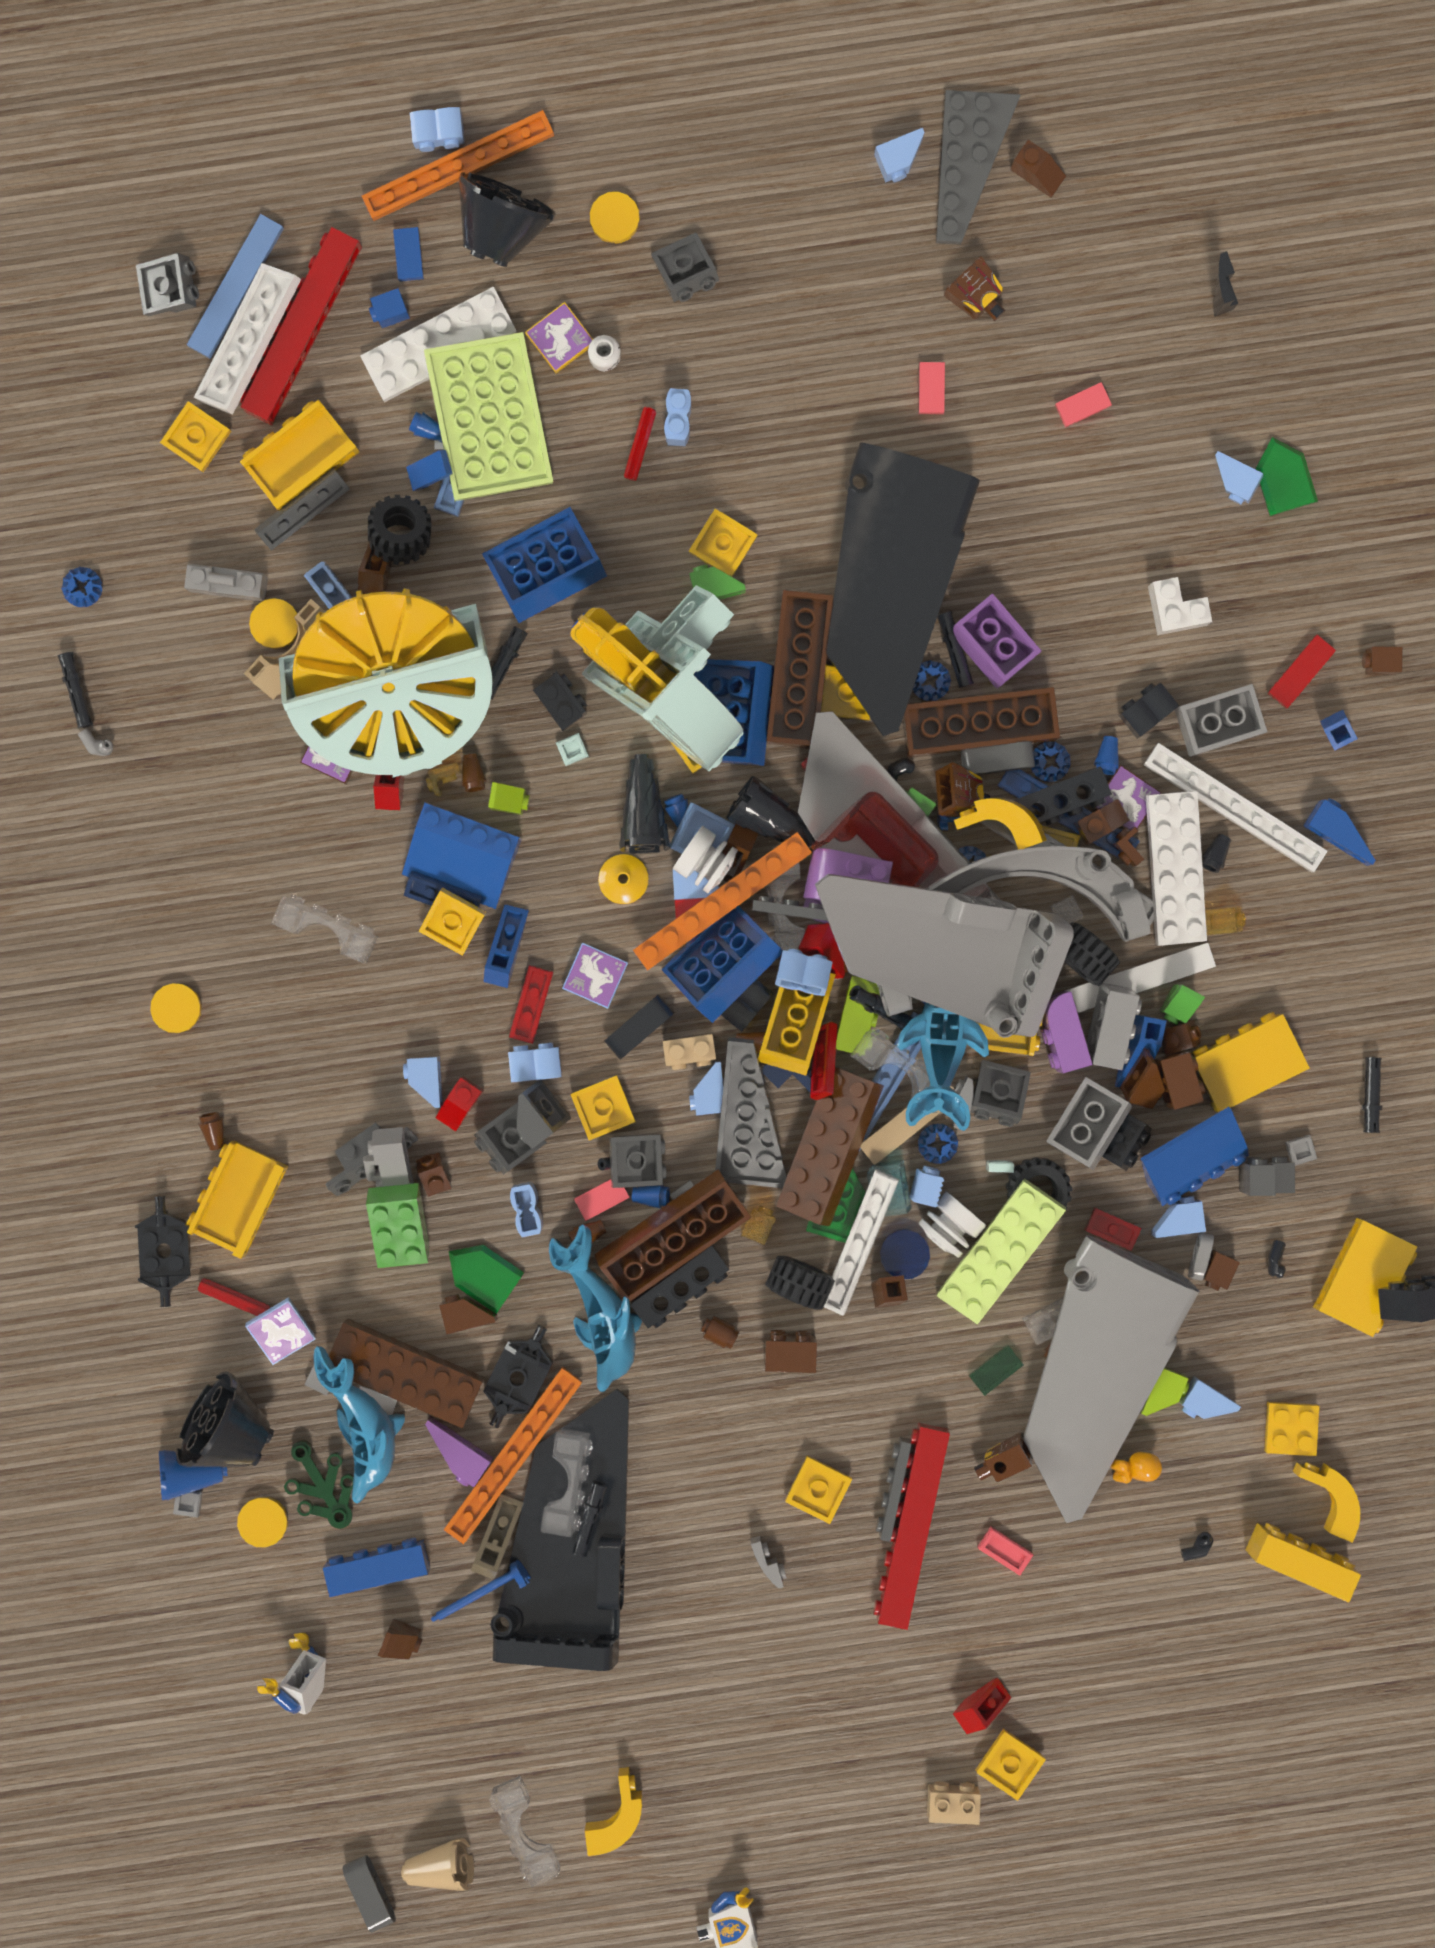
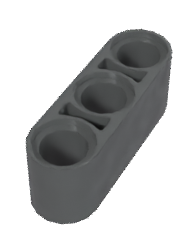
[960,741,1035,775]
[343,1855,396,1933]

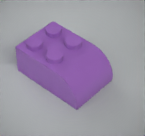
[953,593,1041,689]
[803,848,893,902]
[1040,991,1092,1073]

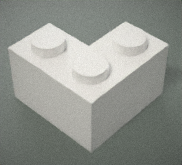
[1148,577,1212,636]

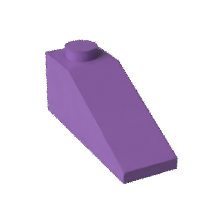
[425,1416,493,1487]

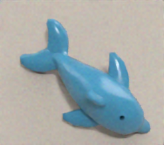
[897,1003,989,1131]
[549,1224,642,1392]
[314,1346,405,1503]

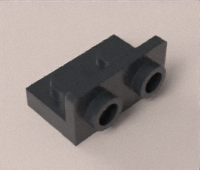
[533,671,587,731]
[1102,1114,1152,1171]

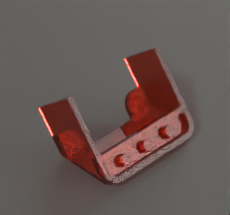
[811,792,939,887]

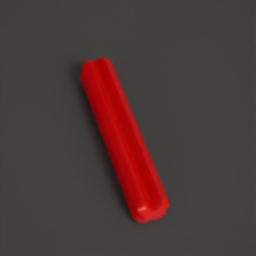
[624,407,656,481]
[198,1278,270,1316]

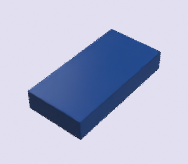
[393,227,424,282]
[406,450,452,491]

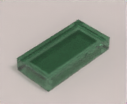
[969,1344,1024,1396]

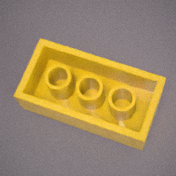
[758,973,836,1075]
[1245,1523,1361,1603]

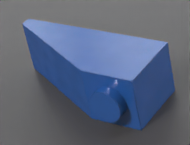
[1303,798,1376,866]
[484,905,529,988]

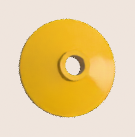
[599,854,649,904]

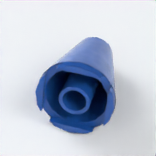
[159,1450,227,1501]

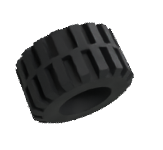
[368,494,432,565]
[1064,922,1120,986]
[1006,1157,1072,1209]
[765,1255,835,1310]

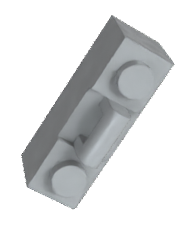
[184,563,268,602]
[363,1127,414,1187]

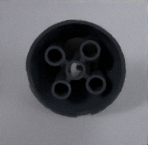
[459,172,556,267]
[176,1371,274,1468]

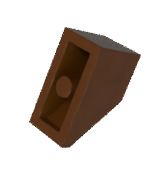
[1010,140,1066,198]
[358,544,392,595]
[1073,799,1130,845]
[722,824,758,882]
[1120,1048,1165,1109]
[439,1294,498,1334]
[378,1619,423,1660]

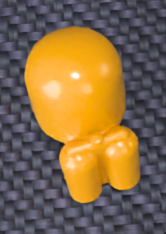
[1110,1452,1162,1484]

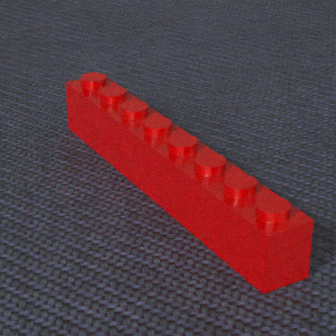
[240,227,362,426]
[873,1423,950,1630]

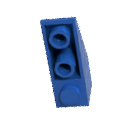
[1115,1015,1166,1087]

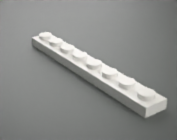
[1143,743,1327,872]

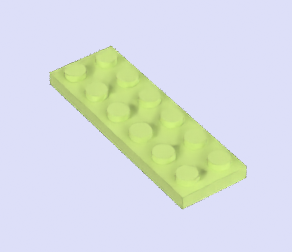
[937,1178,1066,1324]

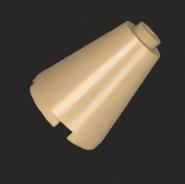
[401,1838,474,1891]

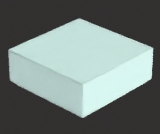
[556,733,589,766]
[986,1160,1014,1173]

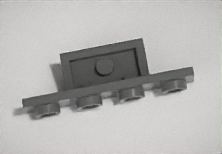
[325,1122,418,1196]

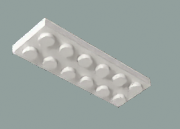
[194,263,301,415]
[360,287,517,403]
[1146,791,1207,946]

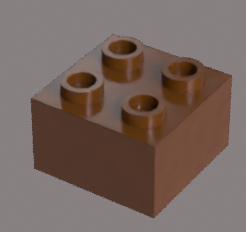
[1154,1051,1205,1110]
[764,1330,817,1373]

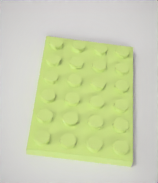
[424,332,553,502]

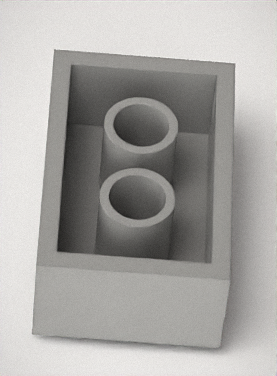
[1175,684,1267,757]
[1086,983,1142,1070]
[1046,1077,1132,1171]

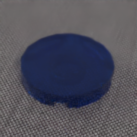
[880,1229,930,1280]

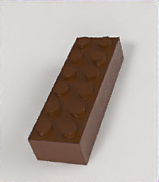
[766,590,833,748]
[902,687,1060,758]
[776,1067,884,1226]
[594,1169,751,1302]
[329,1318,485,1428]

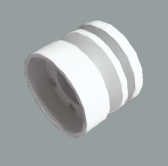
[673,826,738,893]
[918,1191,987,1258]

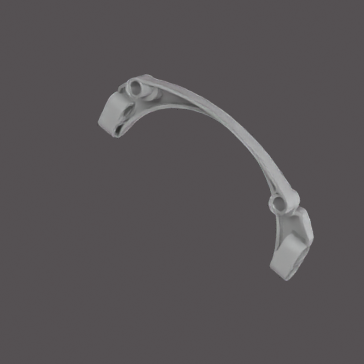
[877,846,1150,1016]

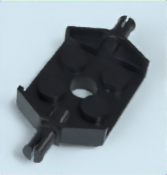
[135,1196,191,1307]
[483,1325,553,1428]

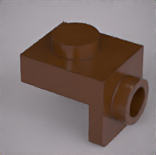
[1113,827,1144,867]
[1162,1020,1201,1055]
[416,1152,452,1197]

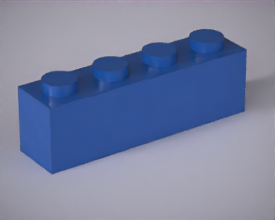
[323,1538,430,1597]

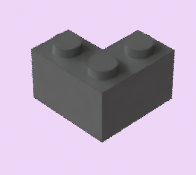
[1239,1156,1295,1196]

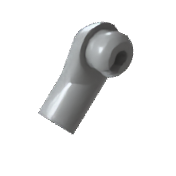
[78,728,113,756]

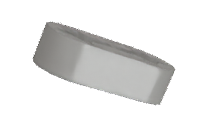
[1188,1232,1214,1281]

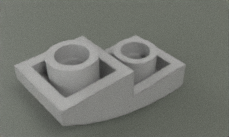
[951,1077,973,1131]
[751,1536,787,1588]

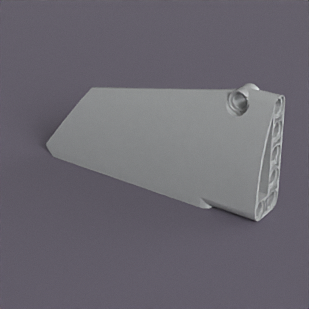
[798,711,1001,900]
[815,874,1074,1038]
[1023,1235,1200,1523]

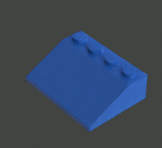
[482,507,607,623]
[688,659,775,766]
[402,803,522,909]
[661,905,783,1023]
[1141,1107,1249,1206]

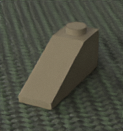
[471,1494,523,1579]

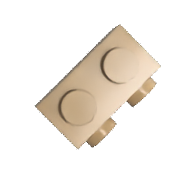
[663,1034,716,1070]
[927,1781,981,1825]

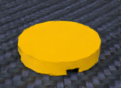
[590,192,639,244]
[249,598,298,649]
[150,983,202,1033]
[237,1496,288,1548]

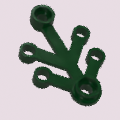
[284,1440,354,1529]

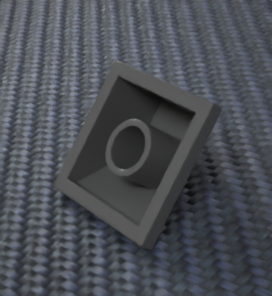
[516,1079,571,1149]

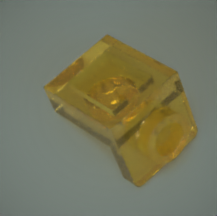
[426,762,462,797]
[1205,907,1246,935]
[741,1205,776,1245]

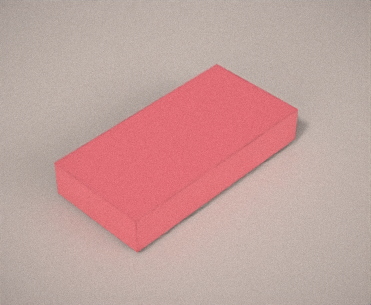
[919,362,945,414]
[1055,382,1112,428]
[574,1179,630,1221]
[977,1526,1034,1575]

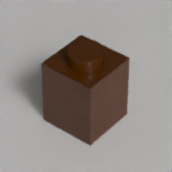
[1362,647,1403,675]
[1203,1249,1240,1291]
[871,1275,908,1308]

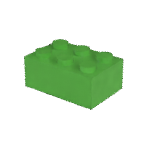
[366,1183,430,1268]

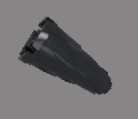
[619,754,670,854]
[726,776,820,852]

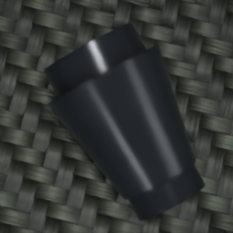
[1202,834,1231,873]

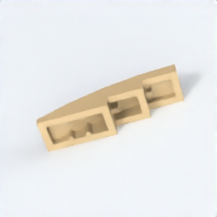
[860,1104,940,1165]

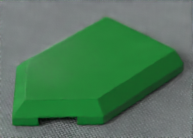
[1255,437,1318,516]
[806,1168,866,1243]
[448,1244,525,1314]

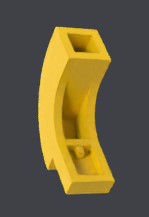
[954,798,1047,850]
[1293,1462,1360,1543]
[585,1767,643,1856]

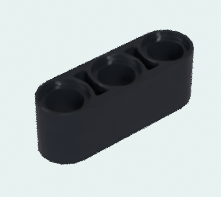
[604,994,675,1060]

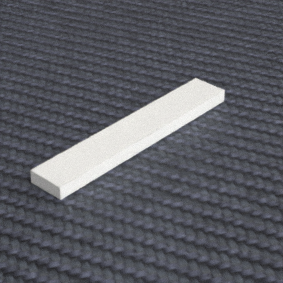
[1064,943,1216,1013]
[824,1169,900,1316]

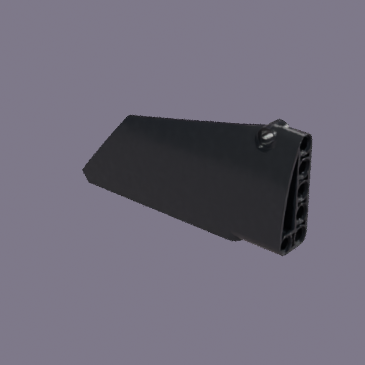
[826,442,980,736]
[490,1389,629,1671]

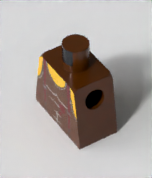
[944,256,1006,321]
[935,762,991,818]
[974,1432,1033,1482]

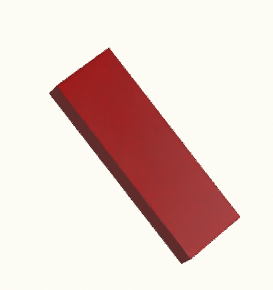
[1267,635,1336,709]
[509,965,554,1044]
[810,1022,838,1100]

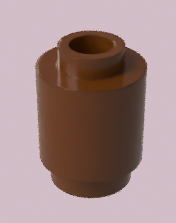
[700,1315,740,1349]

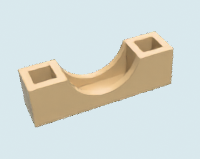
[244,599,325,700]

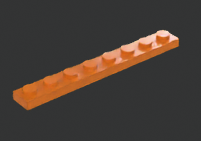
[362,110,554,221]
[633,832,812,971]
[444,1366,583,1545]

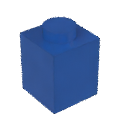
[369,288,410,328]
[1320,710,1358,751]

